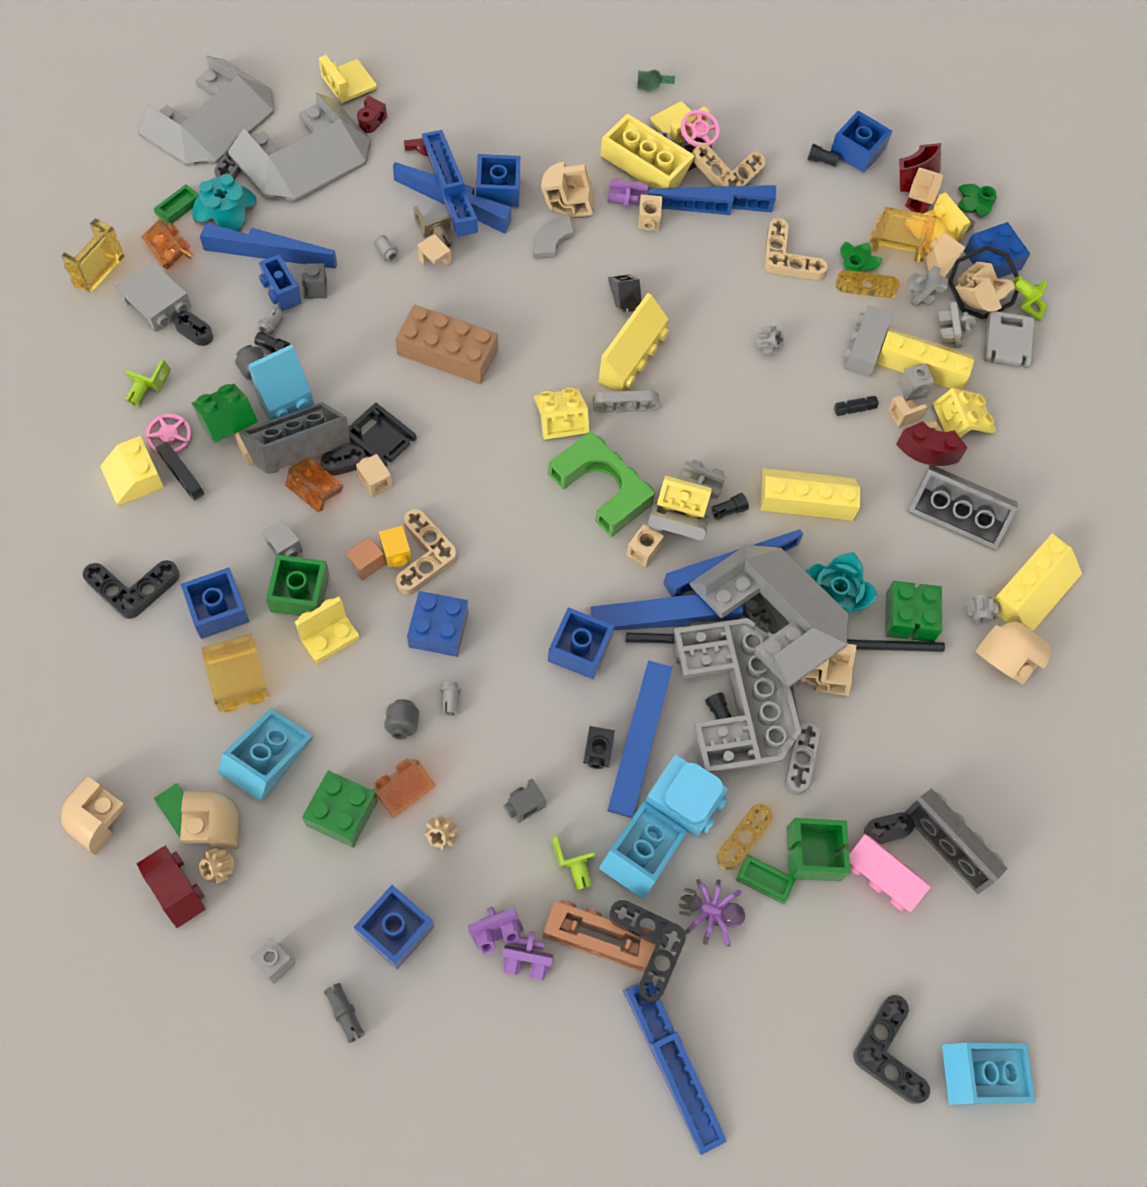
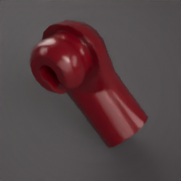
[404,138,428,156]

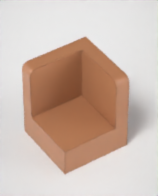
[346,537,385,580]

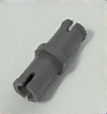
[324,983,365,1043]

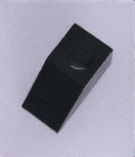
[608,274,642,312]

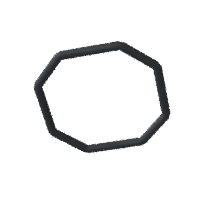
[948,246,1019,319]

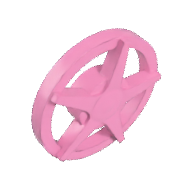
[681,110,720,147]
[146,414,192,454]

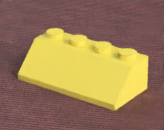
[600,114,695,189]
[598,293,669,391]
[876,328,975,390]
[760,468,860,521]
[994,533,1082,631]

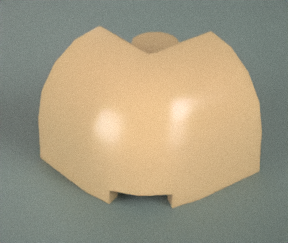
[541,161,594,218]
[955,262,1015,311]
[975,620,1051,685]
[801,643,856,696]
[61,776,126,855]
[180,791,240,849]

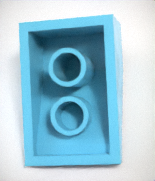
[248,344,314,420]
[218,708,313,802]
[599,802,687,899]
[942,1043,1035,1105]

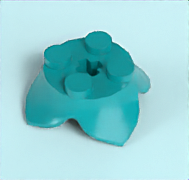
[192,174,256,231]
[806,552,878,615]

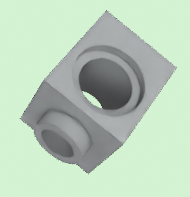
[898,364,935,401]
[263,519,302,557]
[250,938,295,984]

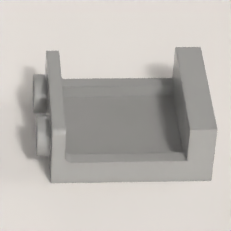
[116,261,191,331]

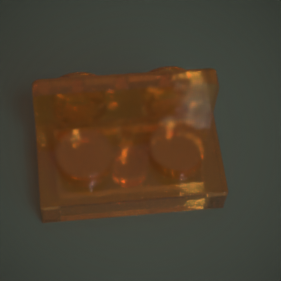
[141,219,193,270]
[285,458,343,512]
[372,758,436,818]

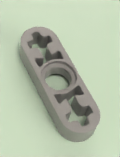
[593,390,660,413]
[785,722,820,795]

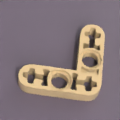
[692,144,765,187]
[764,218,828,280]
[396,509,456,595]

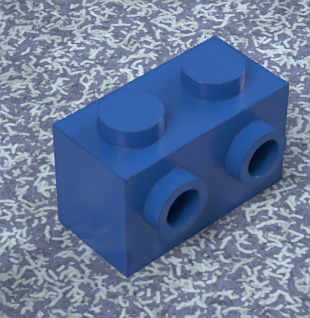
[259,254,302,311]

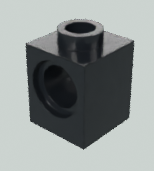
[583,726,615,769]

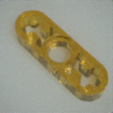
[835,270,900,298]
[716,804,773,870]

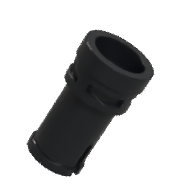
[807,143,840,167]
[254,331,290,353]
[711,492,749,520]
[705,692,731,720]

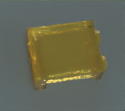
[870,206,936,262]
[61,218,125,293]
[201,634,269,712]

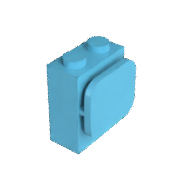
[646,755,729,838]

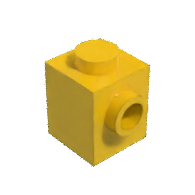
[379,526,412,568]

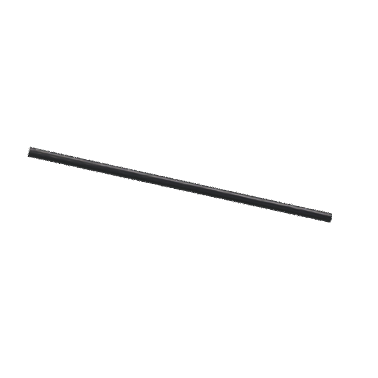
[626,633,945,652]

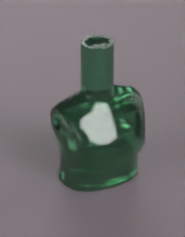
[637,69,675,92]

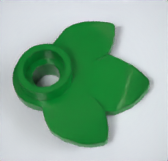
[958,184,997,217]
[840,241,882,274]

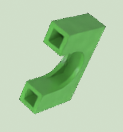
[548,431,655,537]

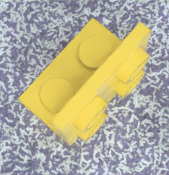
[319,55,377,104]
[650,101,710,145]
[905,192,971,253]
[534,388,589,440]
[933,388,996,437]
[657,475,712,518]
[295,596,360,665]

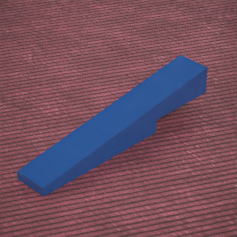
[422,130,478,237]
[393,162,511,234]
[648,185,776,215]
[200,223,337,269]
[663,529,803,597]
[591,594,743,630]
[607,660,673,818]
[623,981,727,1155]

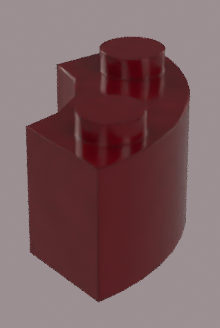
[899,143,941,193]
[896,421,967,466]
[136,845,206,929]

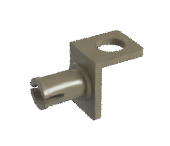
[414,206,453,248]

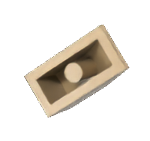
[925,232,965,277]

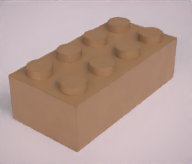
[395,304,498,384]

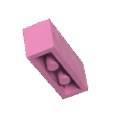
[849,833,931,913]

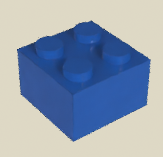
[831,111,892,173]
[476,154,521,207]
[964,222,1031,278]
[180,567,250,639]
[407,591,469,657]
[548,607,615,679]
[354,885,434,970]

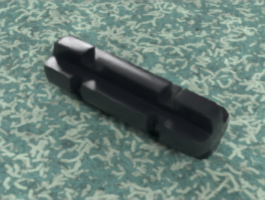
[834,396,879,416]

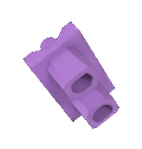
[608,178,649,207]
[468,907,524,954]
[502,931,553,980]

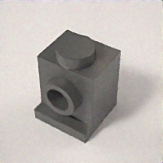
[302,263,327,298]
[503,778,546,823]

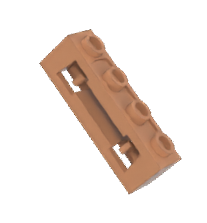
[543,900,656,972]

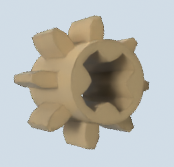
[424,814,459,850]
[199,848,234,884]

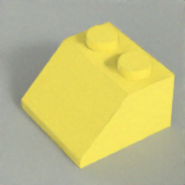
[100,436,164,506]

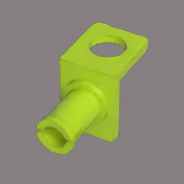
[1013,275,1048,321]
[125,359,171,407]
[550,835,596,891]

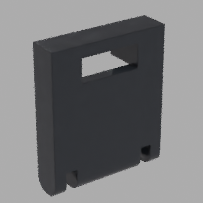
[348,402,417,467]

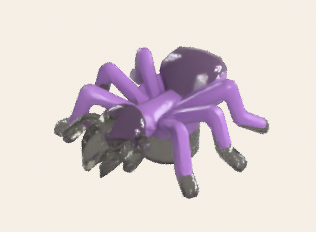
[679,879,745,947]

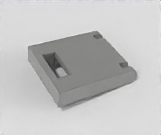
[984,311,1034,368]
[648,501,709,540]

